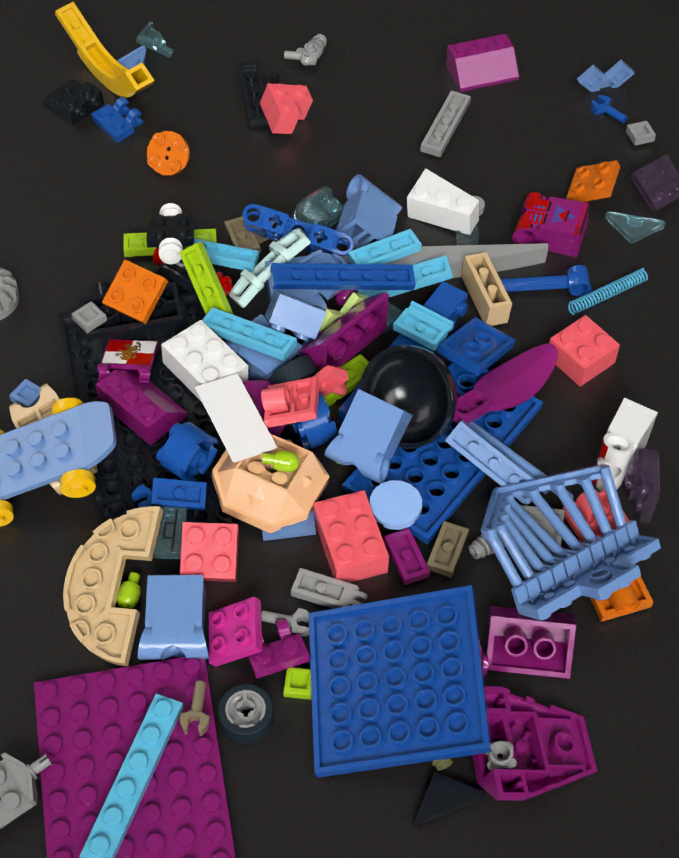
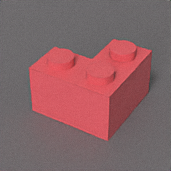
[260,83,313,134]

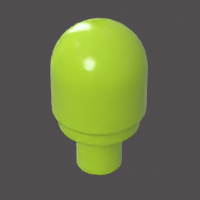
[262,450,300,473]
[116,572,141,609]

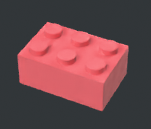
[313,490,389,583]

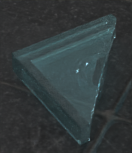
[136,22,173,58]
[605,211,665,244]

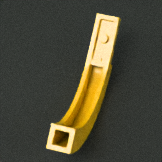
[55,2,155,98]

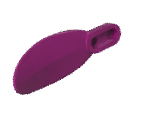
[453,344,557,424]

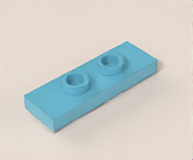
[187,239,259,272]

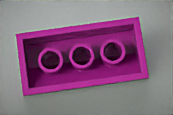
[300,292,389,371]

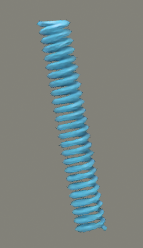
[568,268,648,315]

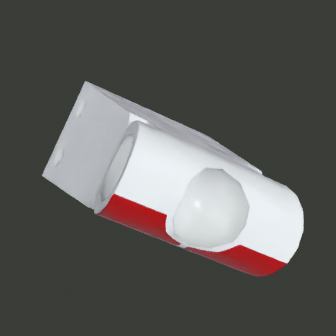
[592,398,658,491]

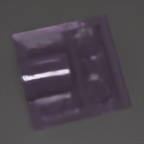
[630,154,679,213]

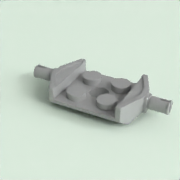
[0,752,52,829]

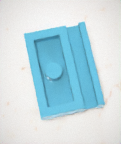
[393,301,454,351]

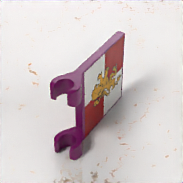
[97,339,158,383]

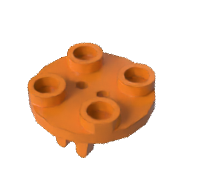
[147,131,190,176]

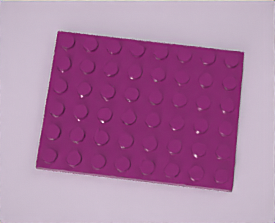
[34,657,235,858]

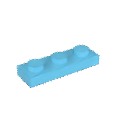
[348,229,422,264]

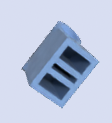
[336,174,402,249]
[224,314,303,381]
[324,389,413,484]
[138,575,209,660]

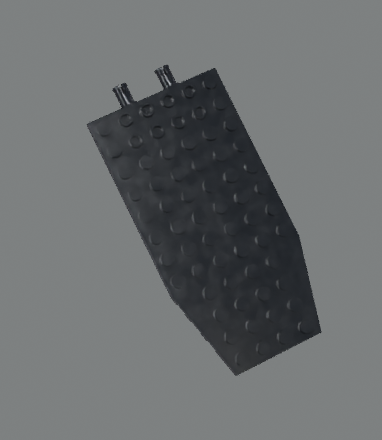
[58,282,233,560]

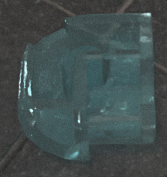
[293,186,344,240]

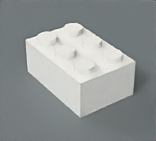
[161,320,248,402]

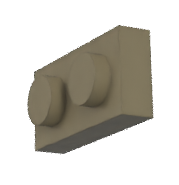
[427,521,469,578]

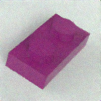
[384,528,430,586]

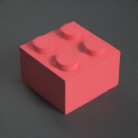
[549,315,620,387]
[180,522,239,582]

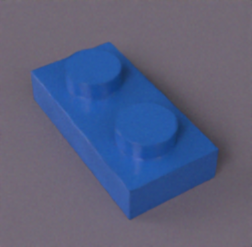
[151,478,207,511]

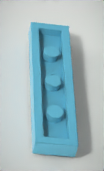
[358,255,453,297]
[202,307,297,361]

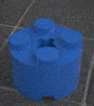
[291,392,338,450]
[156,422,218,481]

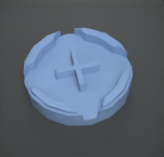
[370,480,422,530]

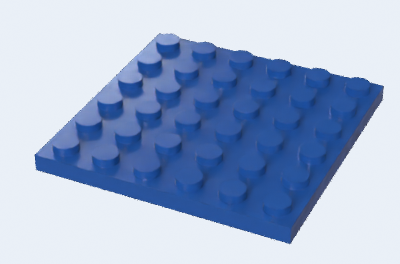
[309,585,492,778]

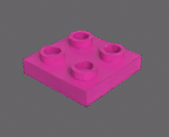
[209,596,262,667]

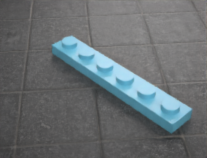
[79,694,184,858]

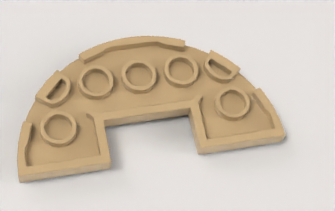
[63,506,163,667]

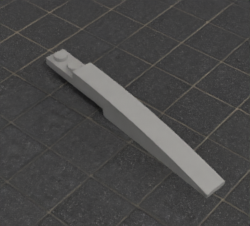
[340,243,549,278]

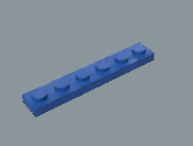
[270,263,416,290]

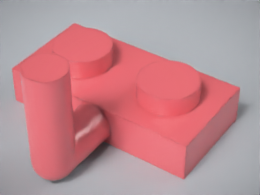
[312,365,349,397]

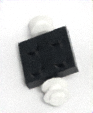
[147,203,194,264]

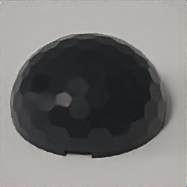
[361,345,458,449]

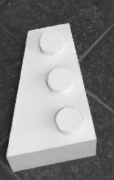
[407,168,479,235]

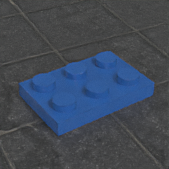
[437,317,516,376]

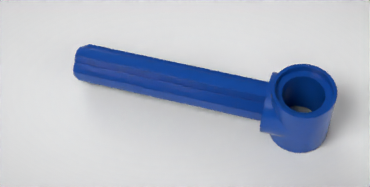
[500,265,591,297]

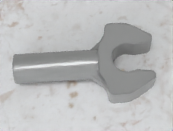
[261,608,309,638]

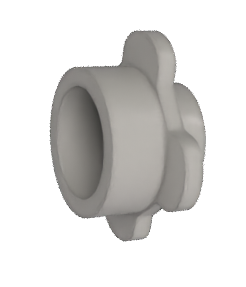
[485,741,517,771]

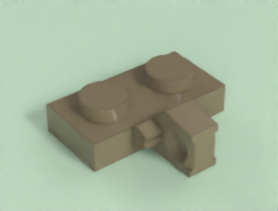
[224,216,269,254]

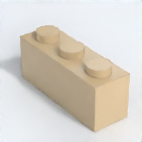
[461,252,512,326]

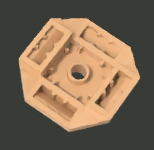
[212,434,330,533]

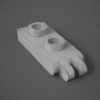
[291,568,368,609]

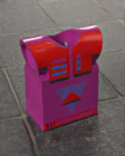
[512,192,590,258]

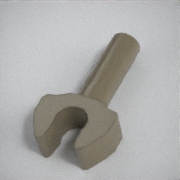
[180,681,210,736]

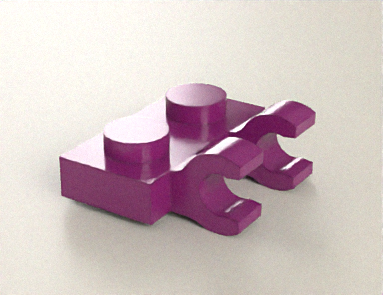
[248,618,310,679]

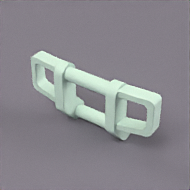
[229,229,311,308]

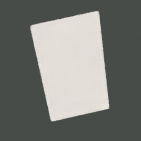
[195,374,277,462]

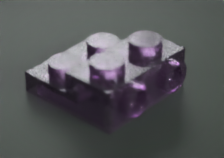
[624,448,660,523]

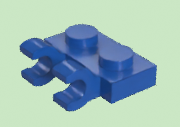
[91,97,143,143]

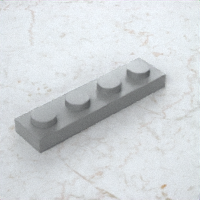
[420,91,471,157]

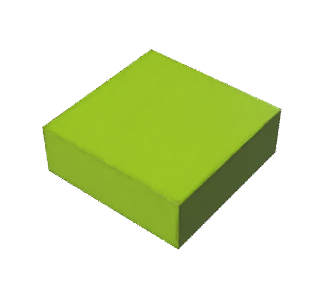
[283,667,312,700]

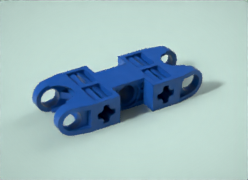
[242,204,354,256]

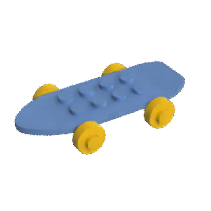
[0,398,117,527]

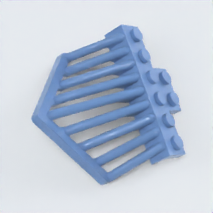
[481,464,661,620]

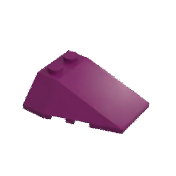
[472,686,597,801]

